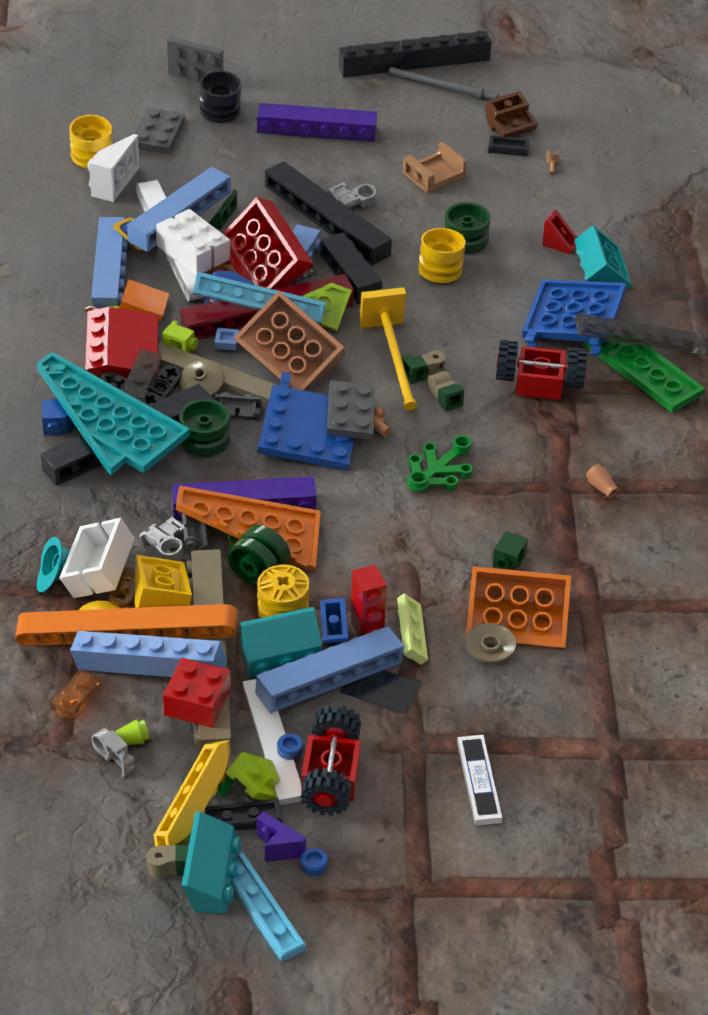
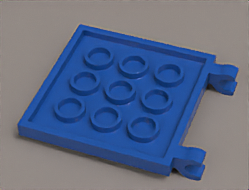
[522,279,627,356]
[257,372,354,471]

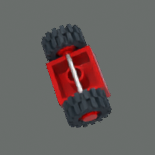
[496,340,588,400]
[301,704,361,816]

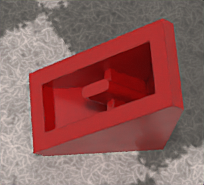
[542,209,577,254]

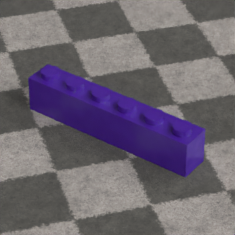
[257,103,377,142]
[172,476,316,521]

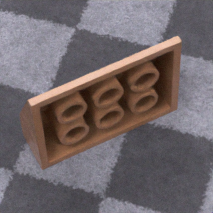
[234,291,346,391]

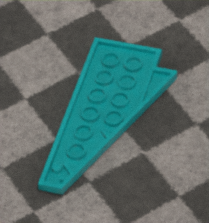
[36,352,190,475]

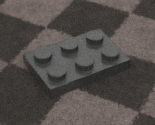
[167,37,224,81]
[134,108,185,154]
[326,380,375,440]

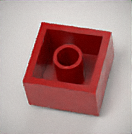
[163,657,231,728]

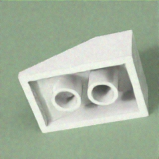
[88,134,140,202]

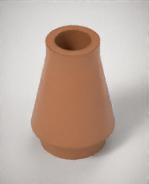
[586,464,619,498]

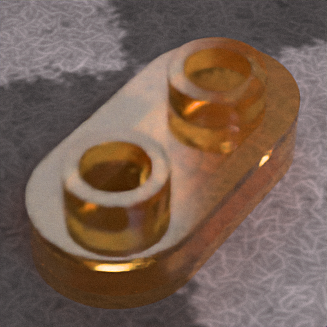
[109,567,135,608]

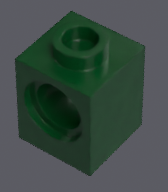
[492,531,528,570]

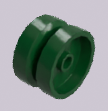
[444,202,490,254]
[179,399,230,456]
[228,525,291,587]

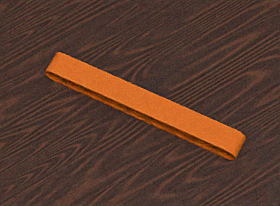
[15,604,238,646]

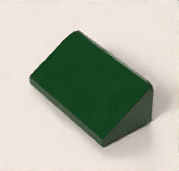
[209,189,237,230]

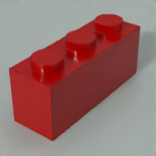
[350,564,387,637]

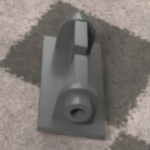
[215,393,262,419]
[181,513,208,558]

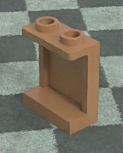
[403,142,467,194]

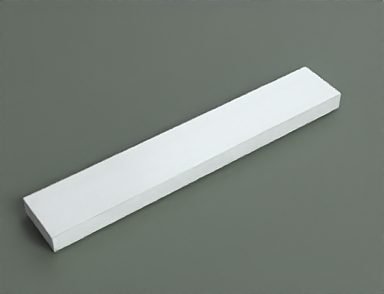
[242,679,301,805]

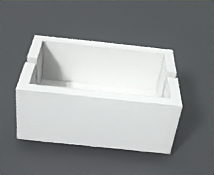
[156,209,230,276]
[60,518,135,598]

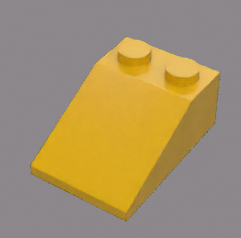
[135,555,192,608]

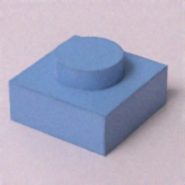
[214,328,239,351]

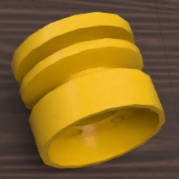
[69,115,112,168]
[418,228,466,283]
[257,565,309,618]

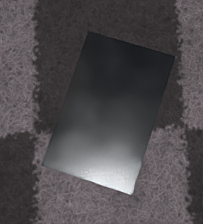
[340,670,421,714]

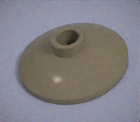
[180,359,224,396]
[466,623,516,663]

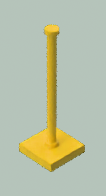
[360,287,417,411]

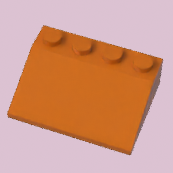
[466,566,571,649]

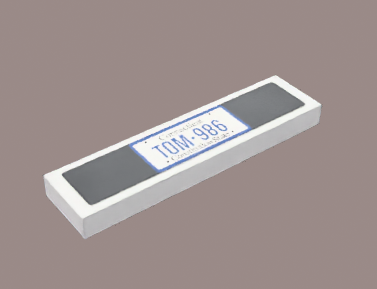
[457,735,502,826]

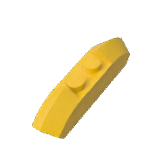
[154,740,230,846]

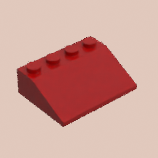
[223,197,313,289]
[85,307,159,384]

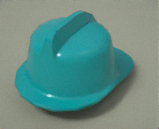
[37,537,70,593]

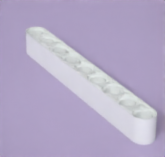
[136,180,206,302]

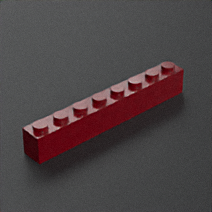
[180,274,354,340]

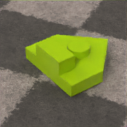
[303,283,352,332]
[225,752,280,800]

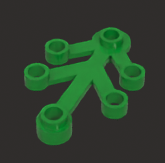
[407,435,473,492]

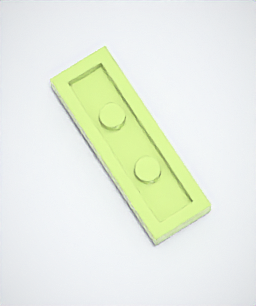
[397,593,428,665]

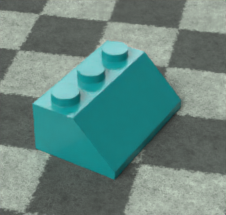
[574,225,633,289]
[240,607,322,678]
[182,812,242,913]

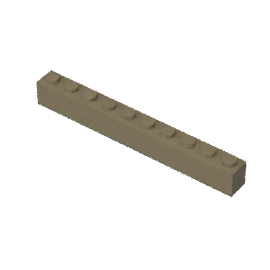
[187,549,231,755]

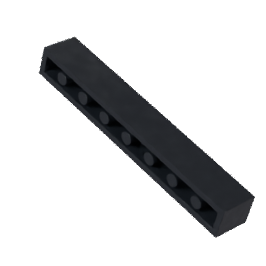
[339,31,492,78]
[265,161,392,266]
[41,384,214,486]

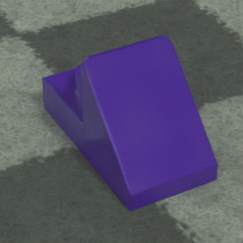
[256,811,306,862]

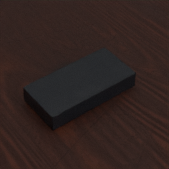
[488,135,529,157]

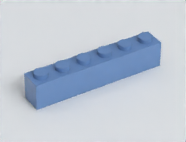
[127,167,231,251]
[91,217,128,309]
[255,626,404,713]
[70,631,227,677]

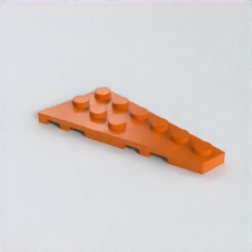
[176,486,321,573]

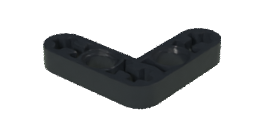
[100,365,181,406]

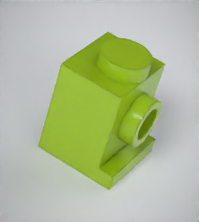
[162,320,198,353]

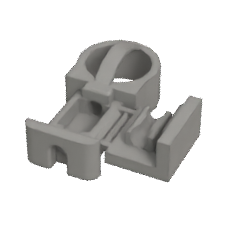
[328,182,376,208]
[140,517,186,561]
[91,728,135,777]

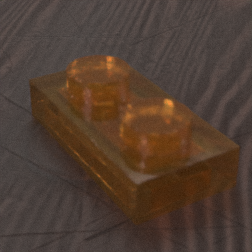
[51,669,101,719]

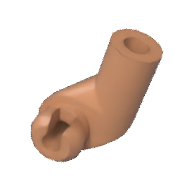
[374,407,391,437]

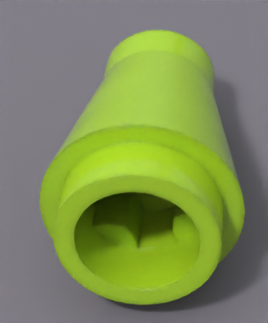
[115,719,150,746]

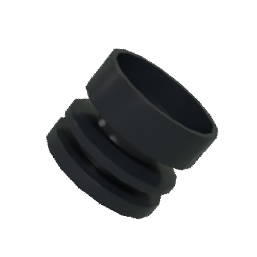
[200,71,241,123]

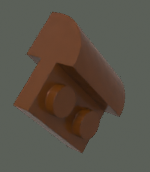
[485,91,538,137]

